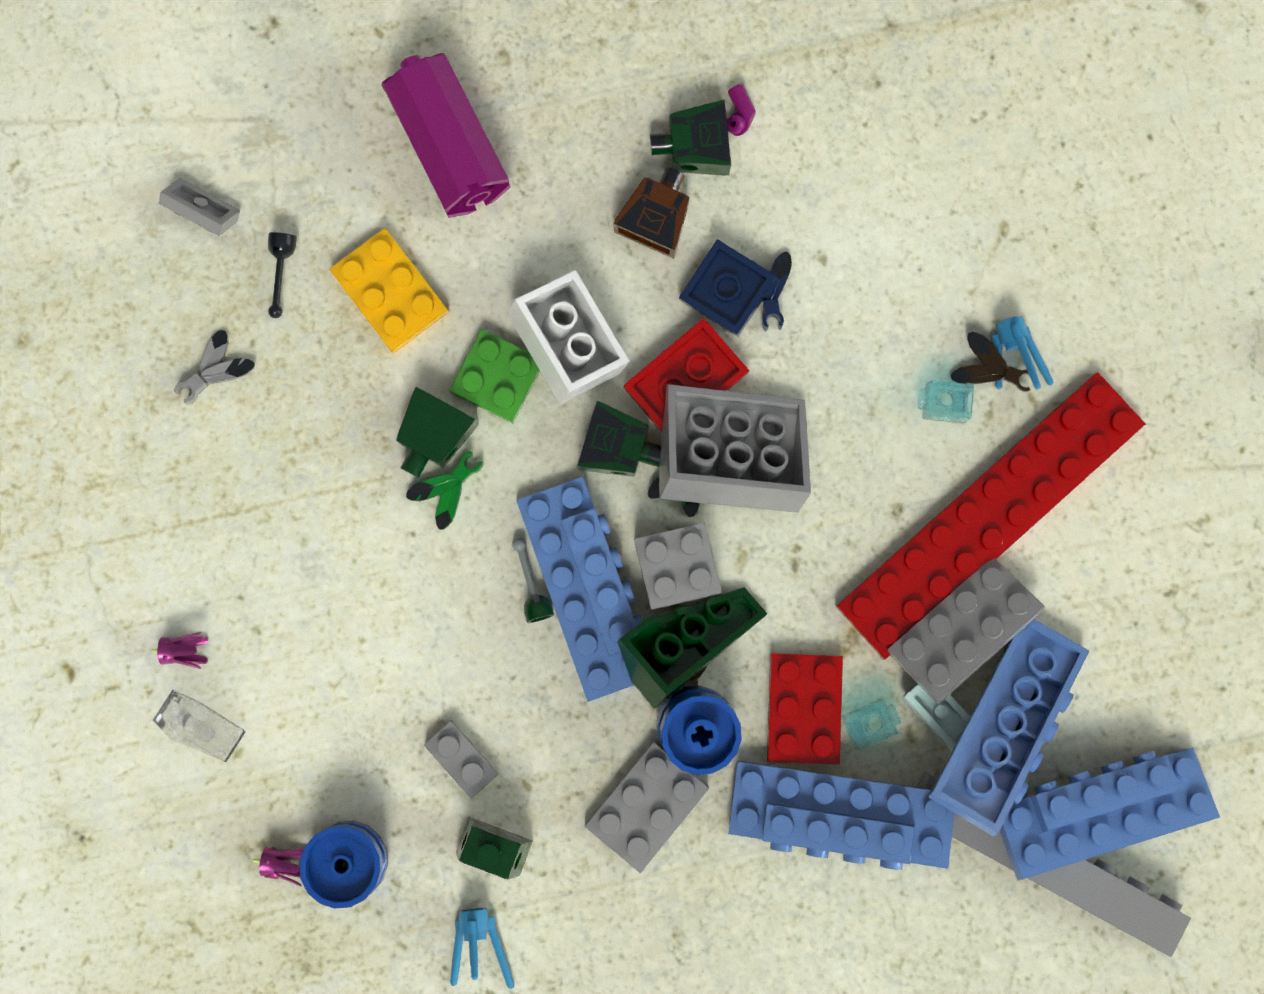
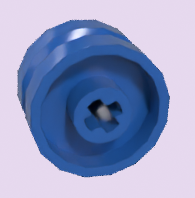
[656,686,742,775]
[299,821,388,909]

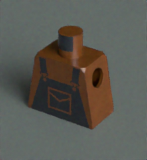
[613,167,690,259]

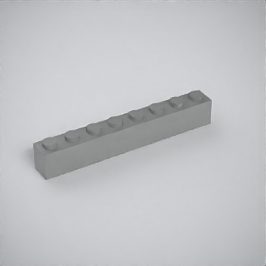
[916,770,1191,958]

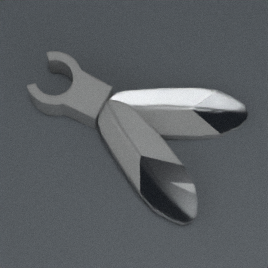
[174,330,255,405]

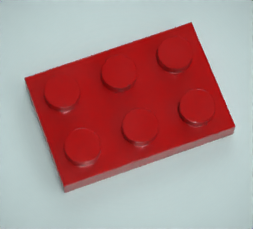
[623,318,750,432]
[767,653,843,765]

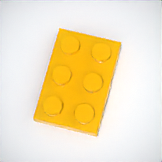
[329,228,449,354]

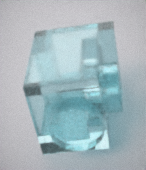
[918,380,974,424]
[841,699,901,751]

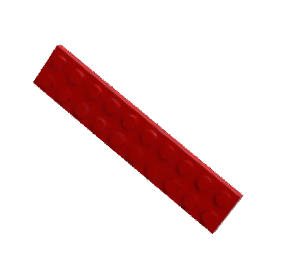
[835,372,1146,660]

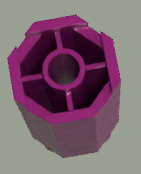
[381,53,511,218]

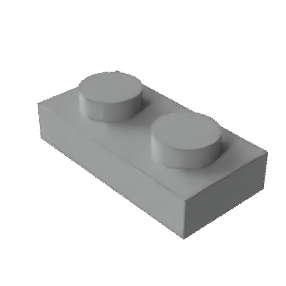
[159,178,240,236]
[424,720,499,799]

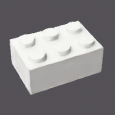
[507,270,630,405]

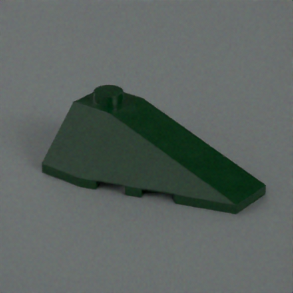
[617,587,767,709]

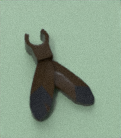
[951,332,1030,392]

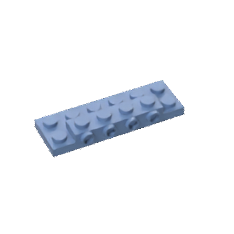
[516,476,643,702]
[928,619,1089,837]
[1000,747,1220,881]
[728,761,955,870]

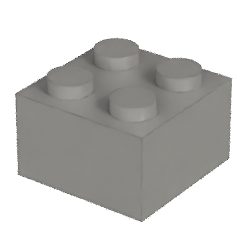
[634,522,722,611]

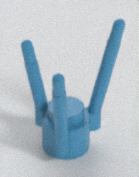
[991,316,1053,389]
[450,908,514,989]

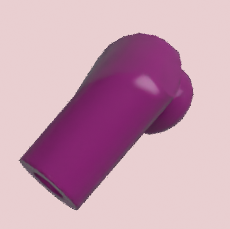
[727,84,756,136]

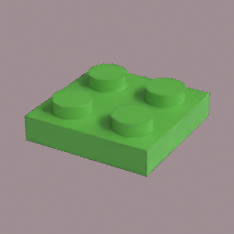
[449,329,540,424]

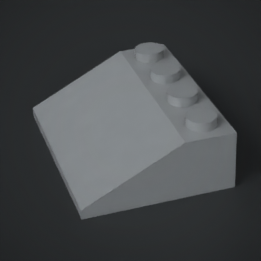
[659,384,811,513]

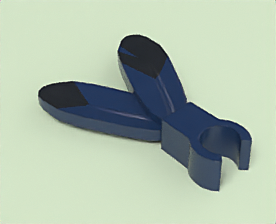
[753,252,792,332]

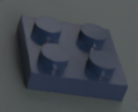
[679,239,777,337]

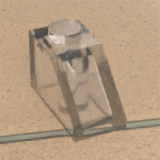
[153,689,246,762]

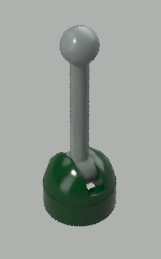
[512,537,554,623]

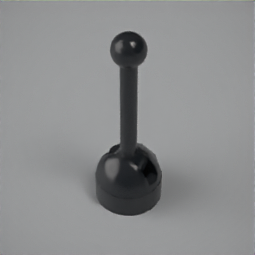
[268,232,297,319]

